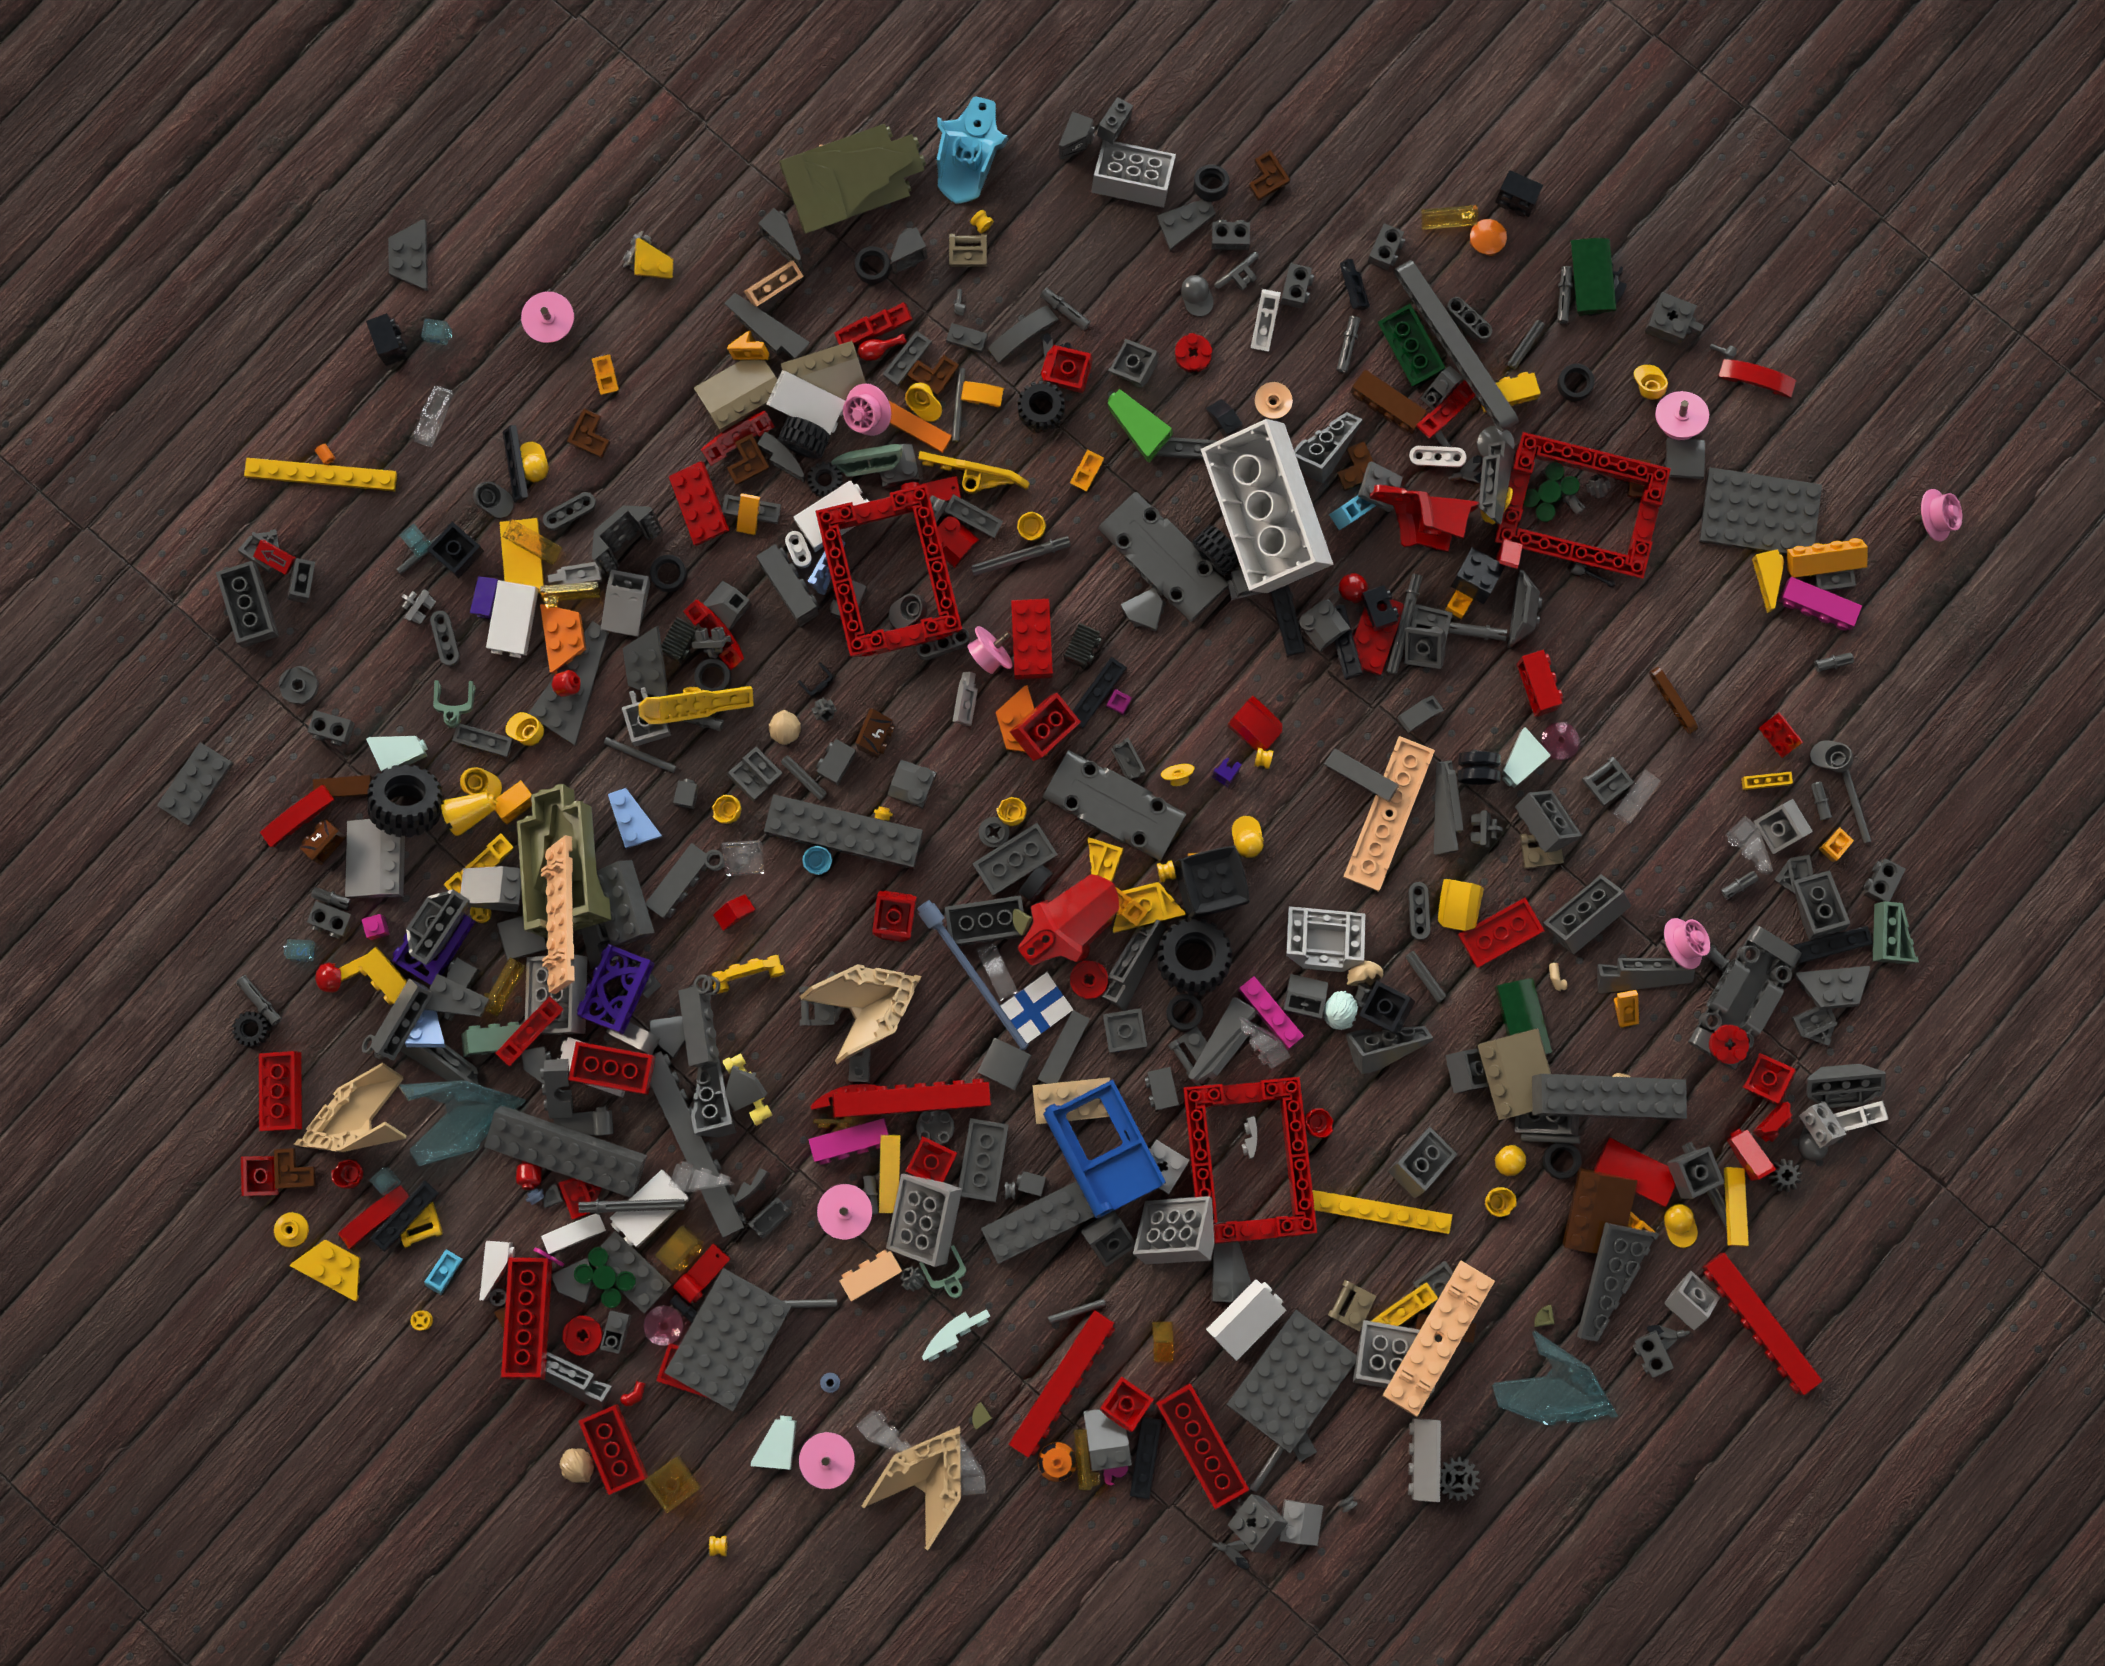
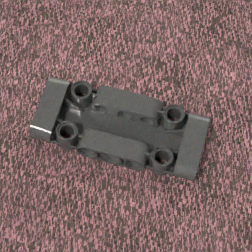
[1098,491,1229,622]
[1042,750,1187,862]
[1688,925,1802,1070]

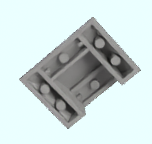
[1286,906,1365,972]

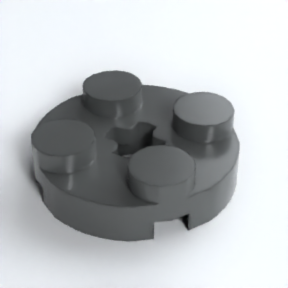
[279,666,319,705]

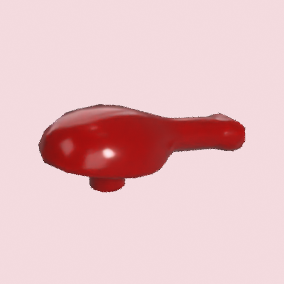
[858,334,907,361]

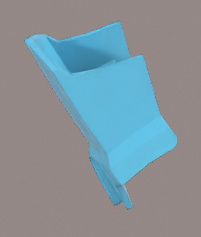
[937,97,1009,204]

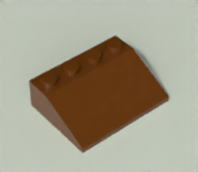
[1563,1168,1637,1254]

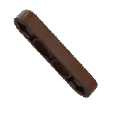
[1649,667,1698,734]

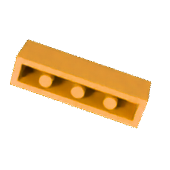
[1787,538,1868,578]

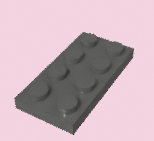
[157,742,233,827]
[972,823,1058,896]
[959,1118,1009,1202]
[588,1231,672,1314]

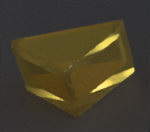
[1152,1322,1173,1362]

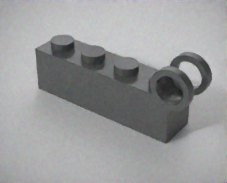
[646,843,725,920]
[678,974,721,1068]
[362,978,434,1061]

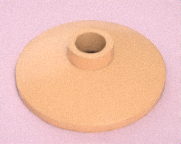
[1255,382,1292,419]

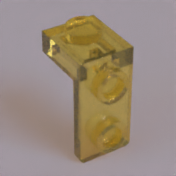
[813,1117,854,1128]

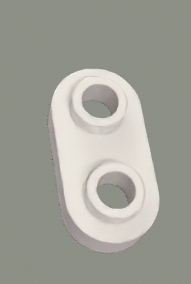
[785,531,812,568]

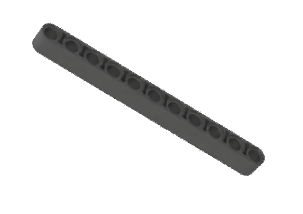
[1394,260,1519,432]

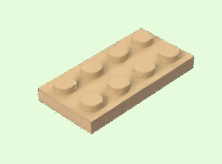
[1032,1077,1110,1124]

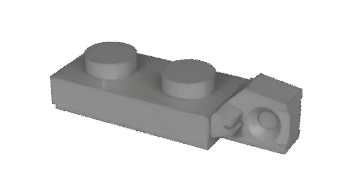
[548,562,602,587]
[953,672,978,726]

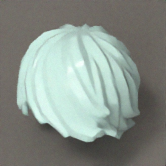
[1323,991,1358,1030]

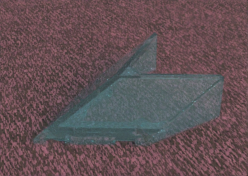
[399,1080,526,1166]
[1492,1330,1618,1425]

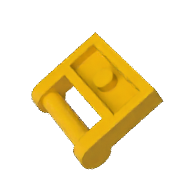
[401,1202,443,1248]

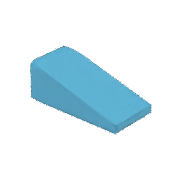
[424,1249,463,1295]

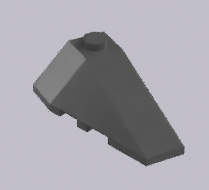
[1294,412,1363,483]
[1346,1026,1433,1074]
[691,1056,737,1138]
[1211,1222,1251,1302]

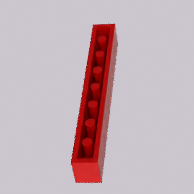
[832,1079,991,1118]
[1702,1253,1823,1395]
[1009,1310,1115,1458]

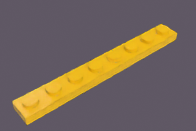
[244,458,397,491]
[1313,1190,1452,1234]

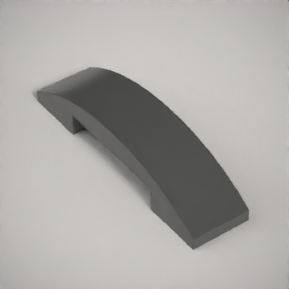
[988,305,1058,364]

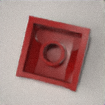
[937,515,979,568]
[1743,1053,1796,1105]
[1752,1102,1793,1142]
[905,1136,958,1182]
[1099,1376,1154,1432]

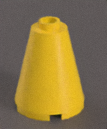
[441,792,498,836]

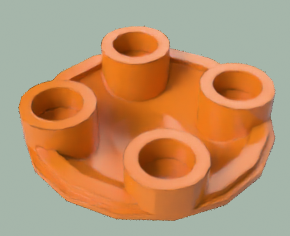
[1470,219,1507,256]

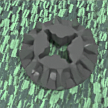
[979,817,1009,848]

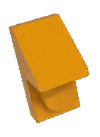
[727,331,770,360]
[1819,828,1854,862]
[1614,990,1639,1027]

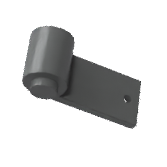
[554,1106,614,1135]

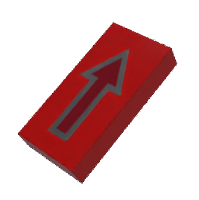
[253,540,296,575]

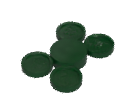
[1523,462,1580,522]
[574,1247,636,1308]

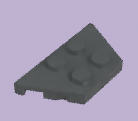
[388,219,428,291]
[623,626,669,697]
[1794,966,1870,1010]

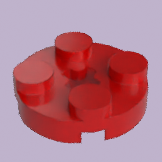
[1175,333,1212,372]
[1070,961,1108,1000]
[1709,1025,1749,1064]
[563,1316,603,1355]

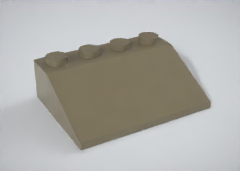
[781,341,866,401]
[694,360,777,433]
[1478,1028,1551,1120]

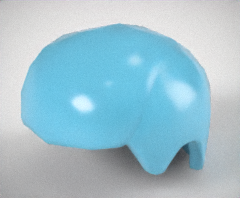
[802,846,832,875]

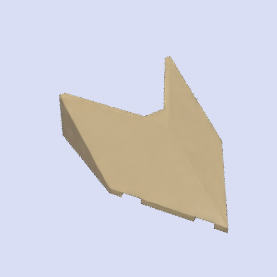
[800,964,922,1064]
[294,1063,406,1152]
[862,1426,961,1550]

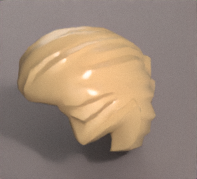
[769,710,801,745]
[1347,960,1383,986]
[559,1448,594,1483]

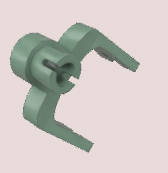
[433,680,476,728]
[919,1245,967,1298]

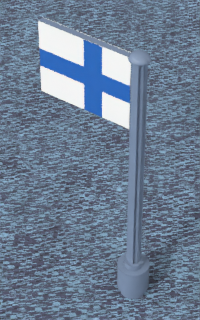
[917,900,1073,1051]

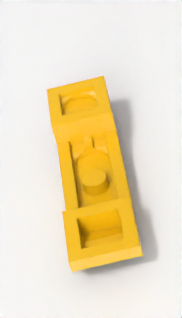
[444,833,514,893]
[1371,1282,1438,1326]

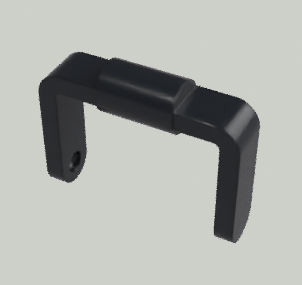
[797,662,833,697]

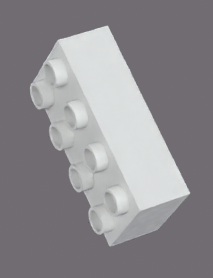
[1201,419,1334,593]

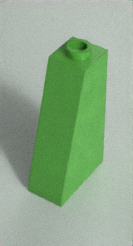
[1108,389,1173,463]

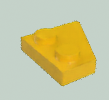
[634,238,673,279]
[1088,837,1124,882]

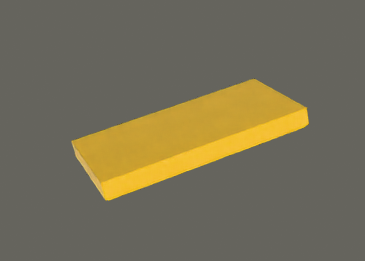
[500,518,545,593]

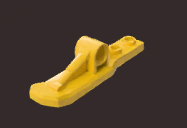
[918,451,1030,494]
[638,686,754,724]

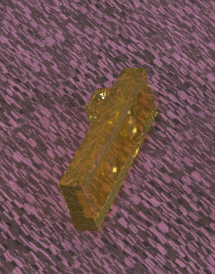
[1421,205,1478,230]
[502,519,562,565]
[540,582,600,608]
[484,957,526,1017]
[1074,1429,1100,1490]

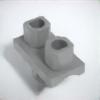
[402,590,436,624]

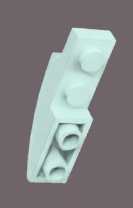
[922,1309,990,1362]

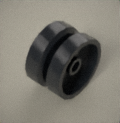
[1458,751,1501,785]

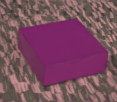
[1106,689,1132,715]

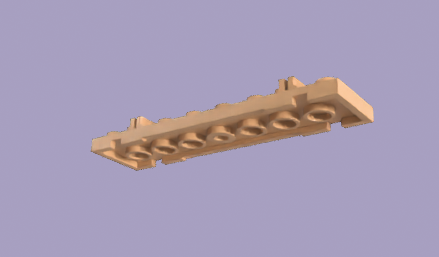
[1343,736,1435,892]
[541,835,575,994]
[1382,1261,1495,1417]

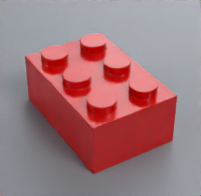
[1516,650,1563,717]
[1010,693,1081,761]

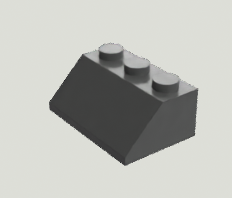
[1515,790,1582,853]

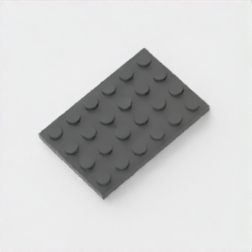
[1699,467,1822,555]
[664,1268,792,1411]
[1226,1310,1357,1453]

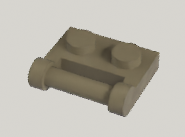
[949,234,987,267]
[1520,834,1564,869]
[1328,1280,1376,1331]

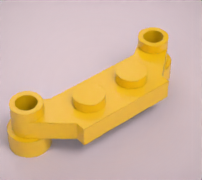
[711,955,785,994]

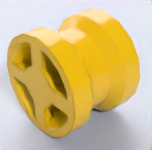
[970,209,994,233]
[1254,748,1273,769]
[1157,860,1176,882]
[470,907,492,923]
[411,1311,433,1330]
[709,1536,727,1556]

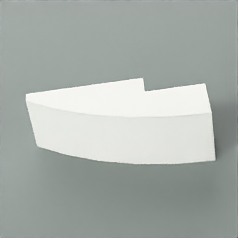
[1834,1101,1889,1131]
[541,1213,606,1254]

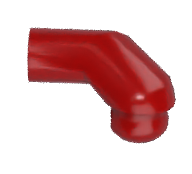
[620,1381,646,1406]

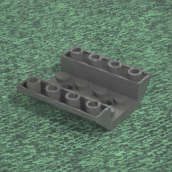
[592,505,663,578]

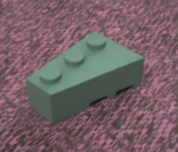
[1873,901,1919,965]
[461,1022,521,1058]

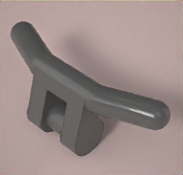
[1214,252,1259,291]

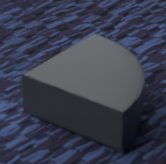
[543,1183,564,1208]

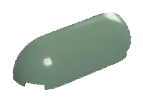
[831,444,902,476]

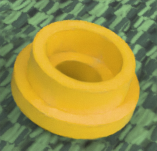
[874,806,893,821]

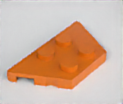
[540,604,586,675]
[996,685,1048,756]

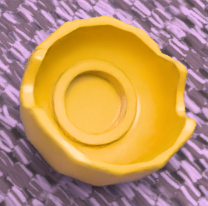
[1017,512,1046,541]
[712,795,741,824]
[996,797,1027,826]
[1495,1145,1526,1176]
[1485,1187,1517,1217]

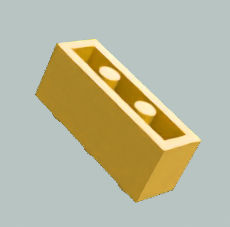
[1481,372,1541,413]
[357,947,407,1005]

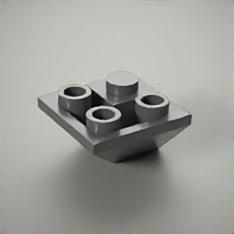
[703,581,752,631]

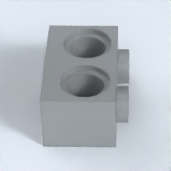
[1799,1102,1846,1149]

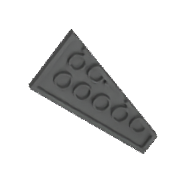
[528,621,609,746]
[1577,1223,1659,1342]

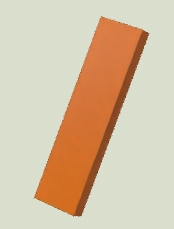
[888,400,952,453]

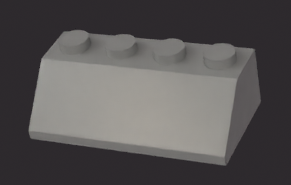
[1408,1418,1441,1502]

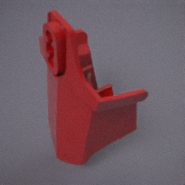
[1370,485,1479,552]
[1018,874,1120,966]

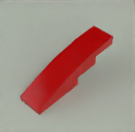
[834,302,913,346]
[260,785,334,847]

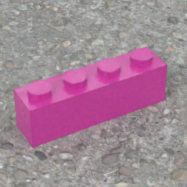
[1779,577,1862,631]
[1238,976,1304,1050]
[808,1118,889,1165]

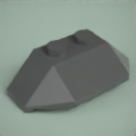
[1507,570,1542,648]
[406,889,470,965]
[1806,1064,1886,1108]

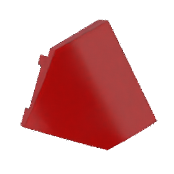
[558,1178,602,1220]

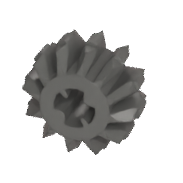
[1768,1159,1802,1192]

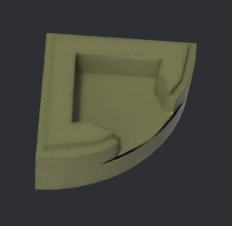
[1013,909,1032,935]
[1534,1304,1555,1327]
[972,1402,992,1429]

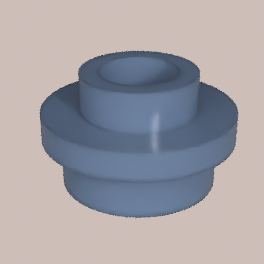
[525,1187,545,1205]
[820,1373,840,1393]

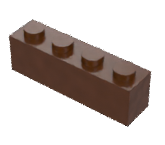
[1351,369,1427,434]

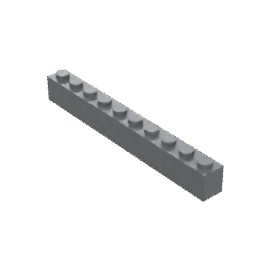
[650,1051,747,1238]

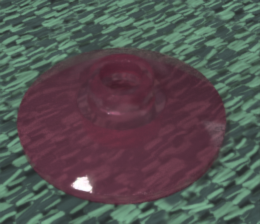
[1541,722,1580,760]
[644,1306,683,1346]

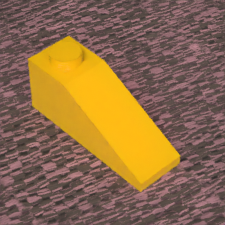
[1752,549,1784,613]

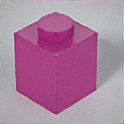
[362,914,390,940]

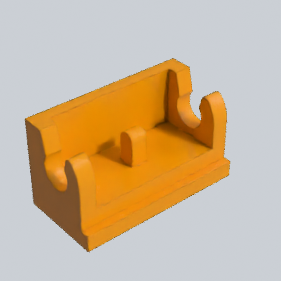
[495,780,532,824]

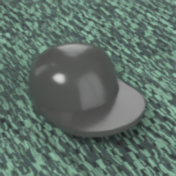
[1181,275,1213,317]
[473,482,513,518]
[889,594,928,629]
[1810,740,1854,773]
[1798,1126,1829,1161]

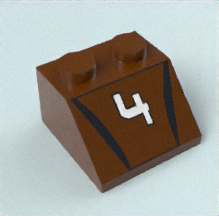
[855,708,895,758]
[300,820,347,866]

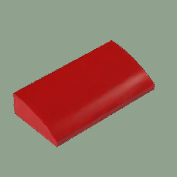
[259,1051,302,1131]
[1593,1137,1676,1207]

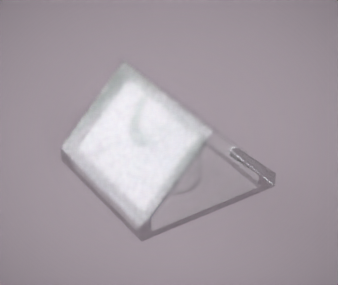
[722,840,764,876]

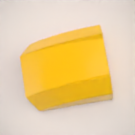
[1438,879,1484,931]

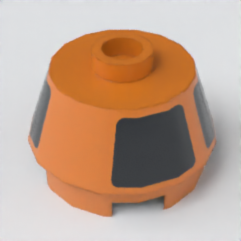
[1037,1442,1077,1482]

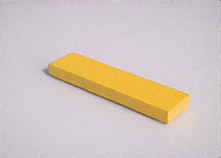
[879,1135,900,1213]
[1724,1167,1749,1247]

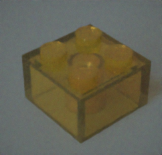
[655,1226,703,1272]
[644,1456,702,1513]

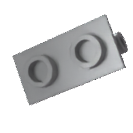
[623,231,652,271]

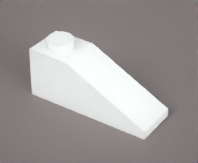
[1251,289,1281,351]
[480,1241,515,1300]

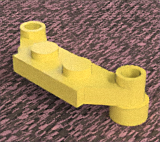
[723,1053,772,1126]

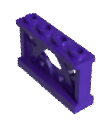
[392,914,476,985]
[577,944,655,1035]

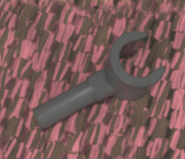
[954,289,966,316]
[1710,344,1737,360]

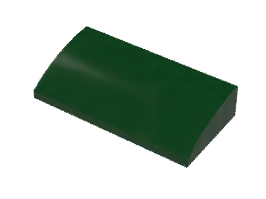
[1571,238,1616,316]
[1378,304,1446,387]
[1495,978,1552,1054]

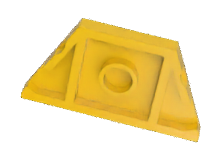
[1113,882,1186,933]
[290,1240,361,1301]

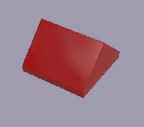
[241,1156,278,1197]

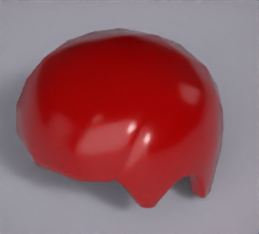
[1339,573,1369,603]
[315,963,341,993]
[1304,1108,1334,1138]
[331,1159,364,1189]

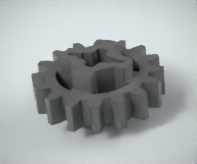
[1440,1457,1480,1501]

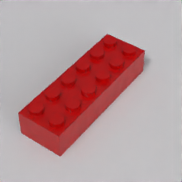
[501,1258,552,1380]
[1156,1383,1249,1509]

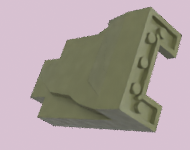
[778,124,926,233]
[517,784,611,939]

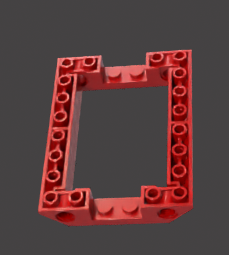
[1495,432,1671,579]
[815,484,962,657]
[1183,1077,1317,1244]

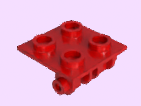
[1758,712,1803,758]

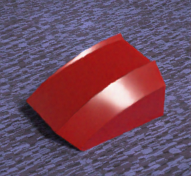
[1041,345,1093,393]
[1227,696,1282,751]
[872,891,917,942]

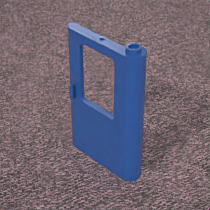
[1043,1079,1166,1218]

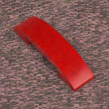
[1718,359,1796,399]
[1416,380,1476,439]
[701,411,775,466]
[683,599,744,671]
[495,996,564,1066]
[811,1084,878,1110]
[338,1185,409,1249]

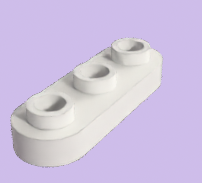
[1409,446,1467,467]

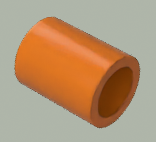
[315,444,335,465]

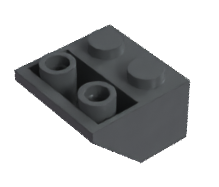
[1283,974,1328,1020]

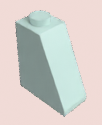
[1502,727,1551,788]
[366,736,428,771]
[751,1416,796,1470]

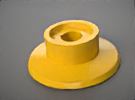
[1161,764,1195,786]
[274,1212,309,1248]

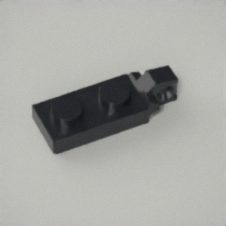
[1340,259,1370,310]

